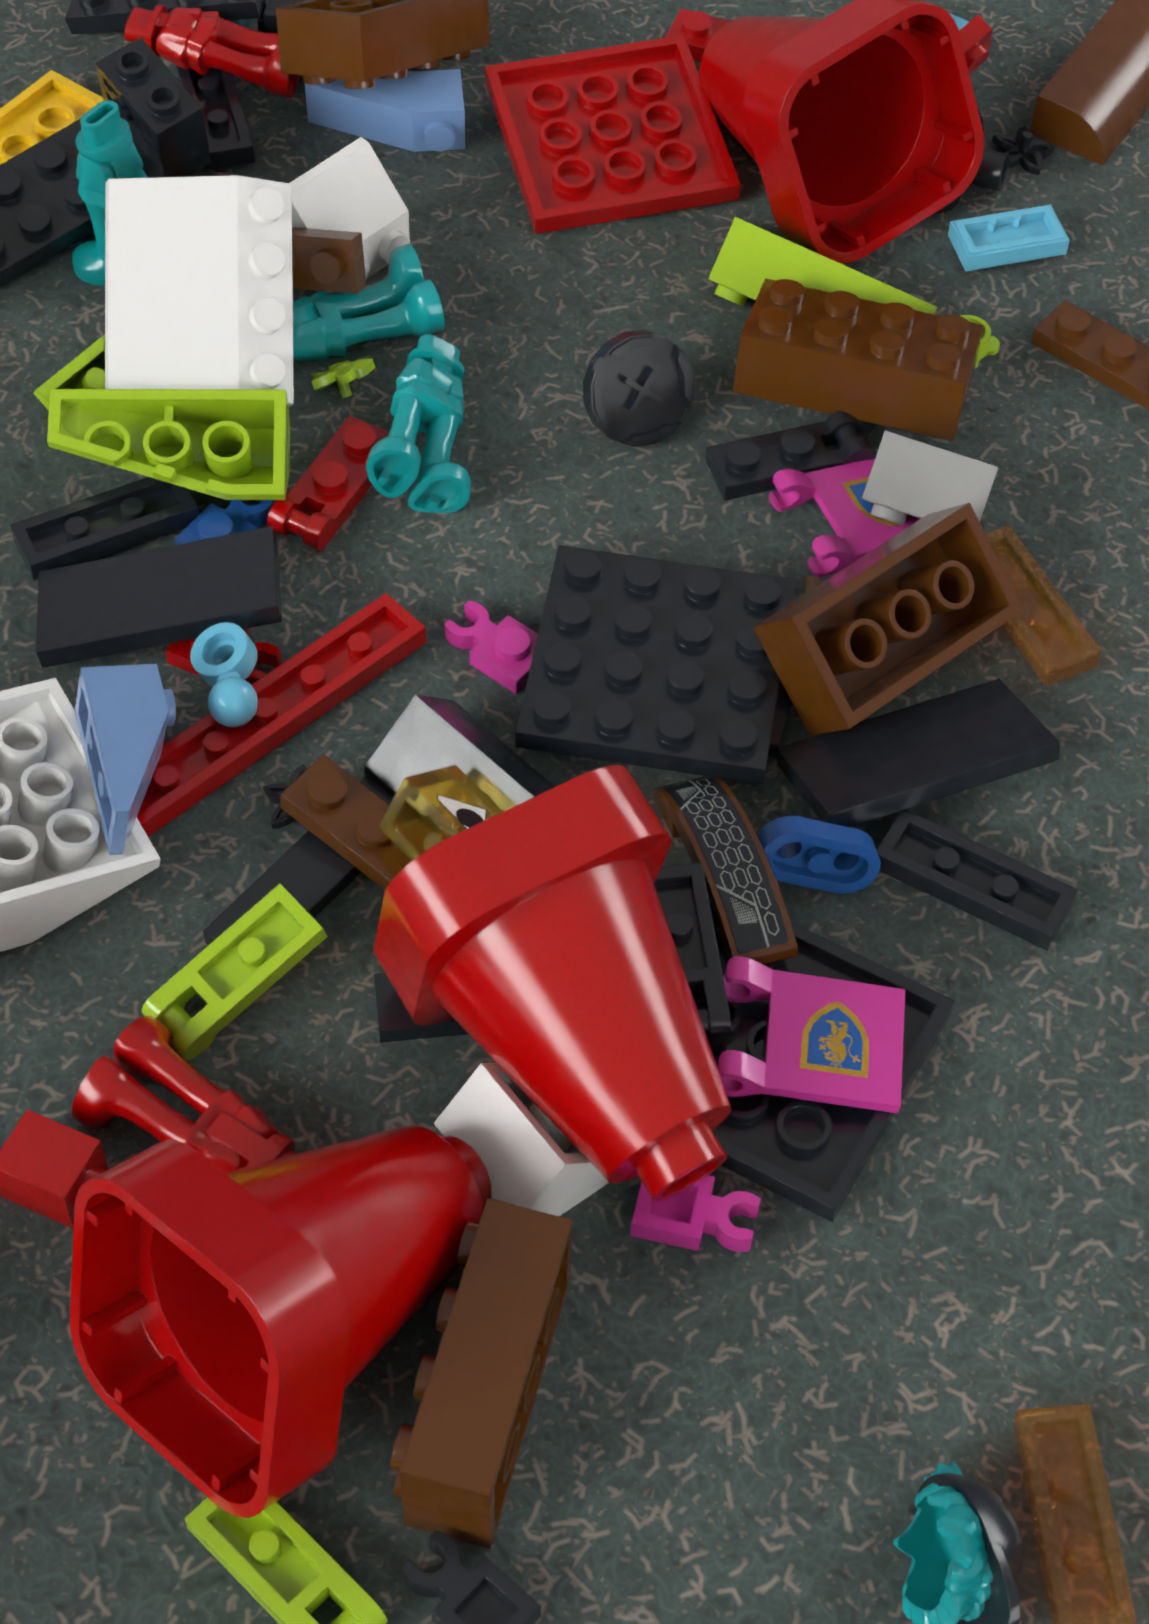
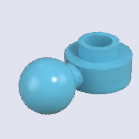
[190,622,258,727]

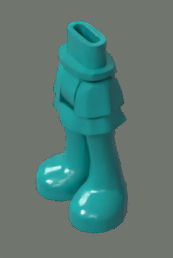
[72,100,148,285]
[293,244,445,364]
[366,334,471,513]

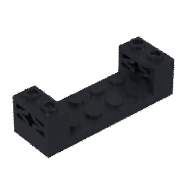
[0,37,211,287]

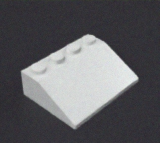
[105,175,294,408]
[0,678,160,952]

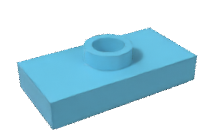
[948,204,1070,272]

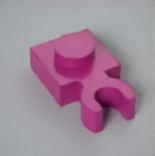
[444,601,538,695]
[630,1176,761,1252]

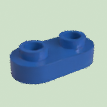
[757,816,881,894]

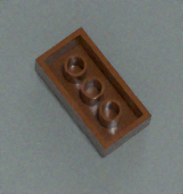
[276,0,490,89]
[733,278,984,441]
[753,502,1023,736]
[390,1198,573,1549]

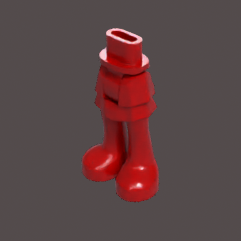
[124,4,303,98]
[71,1015,296,1172]

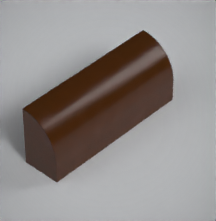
[1030,0,1149,165]

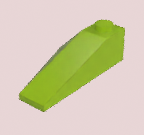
[708,217,938,314]
[47,389,290,500]

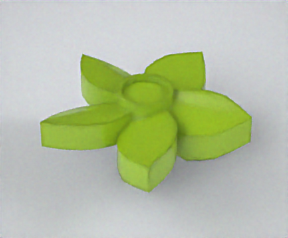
[310,358,375,398]

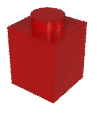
[0,1109,108,1228]

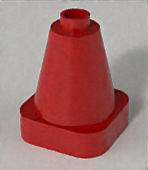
[699,0,984,263]
[374,765,731,1202]
[70,1125,491,1518]

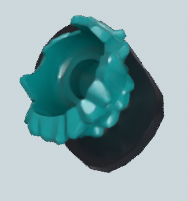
[893,1461,1024,1624]

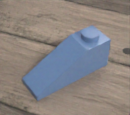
[305,69,465,152]
[75,664,176,855]

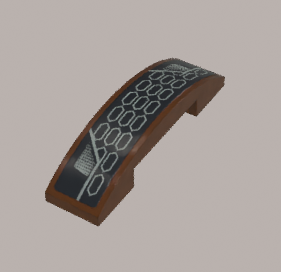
[654,776,798,964]

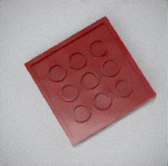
[485,35,741,234]

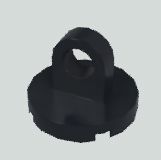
[583,330,694,447]

